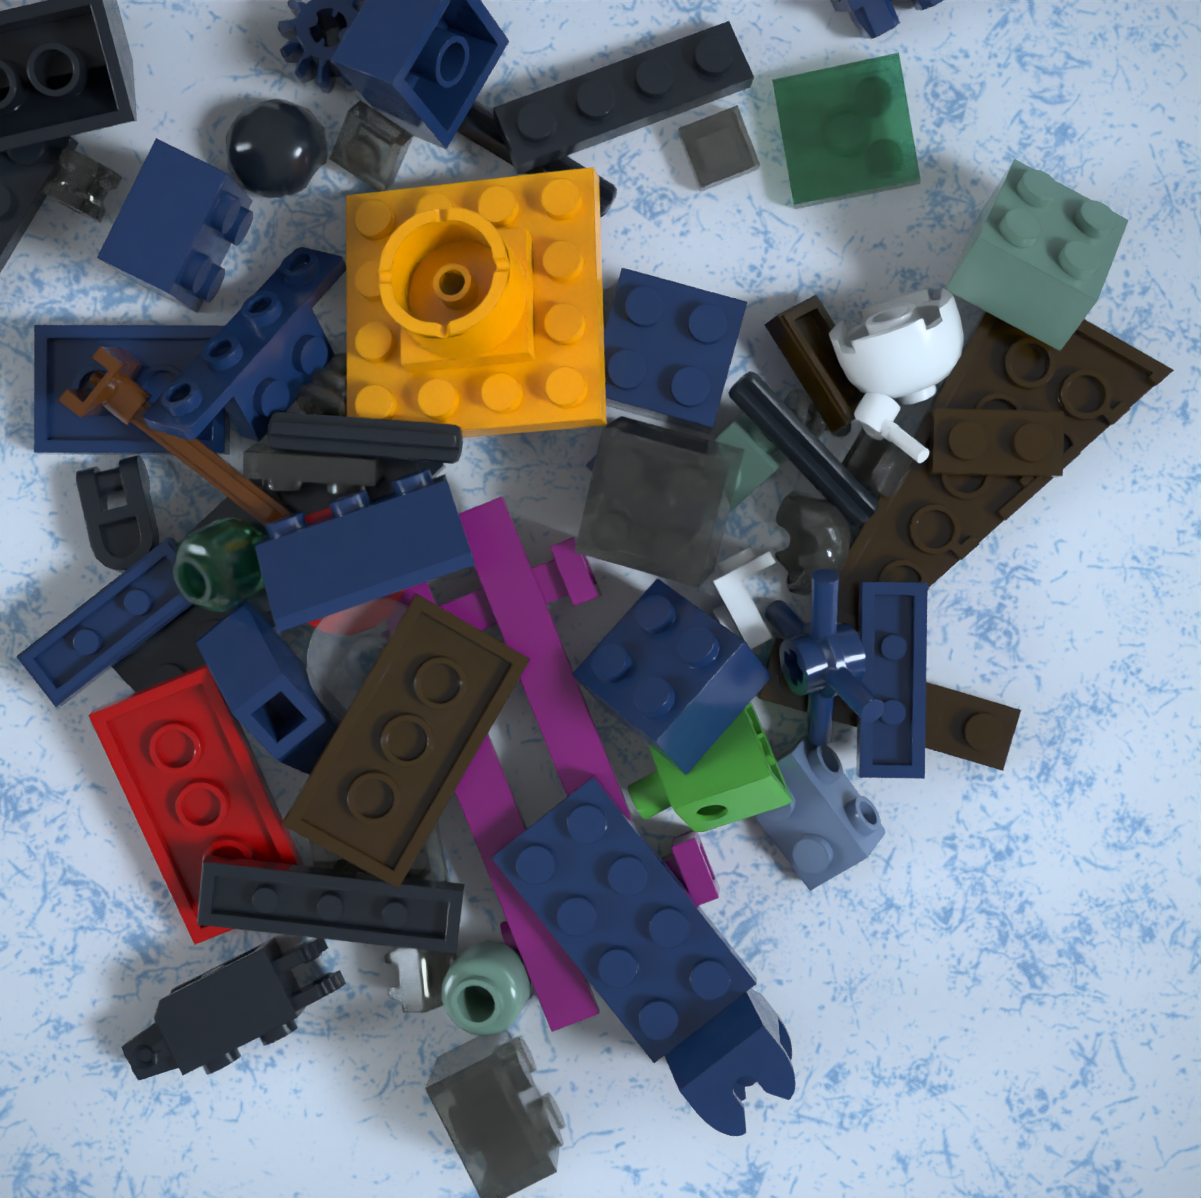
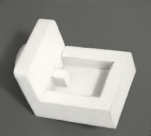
[710,546,776,649]

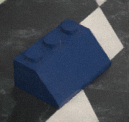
[255,469,475,633]

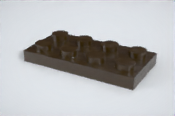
[282,593,530,889]

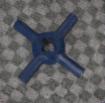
[765,569,884,746]

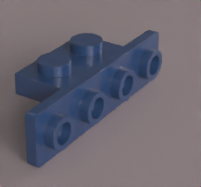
[143,247,346,442]

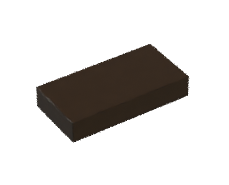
[764,295,866,433]

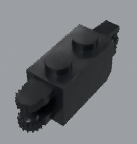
[121,937,346,1081]

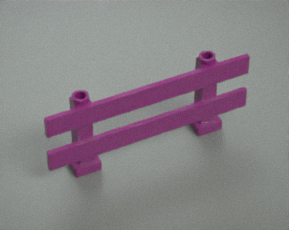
[382,496,720,1032]

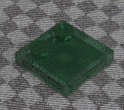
[772,53,921,209]

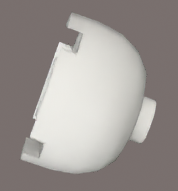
[829,288,964,405]

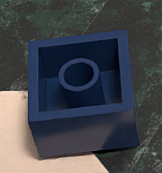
[331,0,509,149]
[97,138,253,313]
[604,268,747,434]
[572,578,772,775]

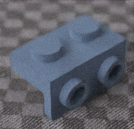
[755,734,885,891]

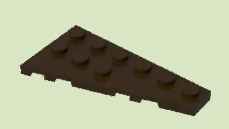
[835,310,1174,633]

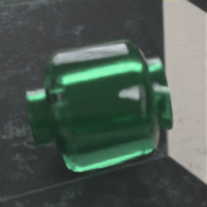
[173,517,265,612]

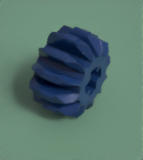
[278,0,366,94]

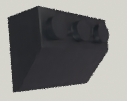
[0,0,137,152]

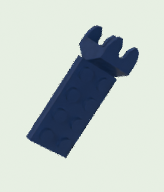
[491,775,796,1136]

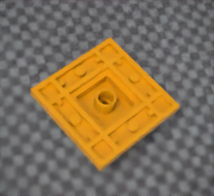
[346,167,607,438]

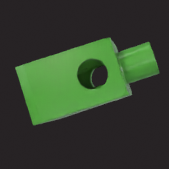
[628,702,793,832]

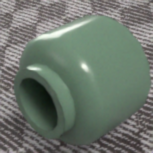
[441,940,532,1036]

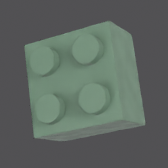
[945,159,1129,351]

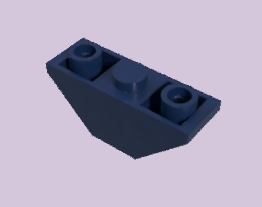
[196,600,347,775]

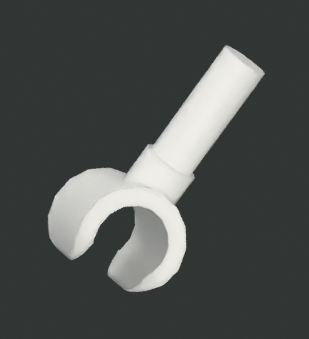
[854,392,929,463]

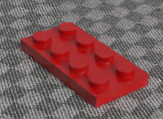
[88,664,304,945]

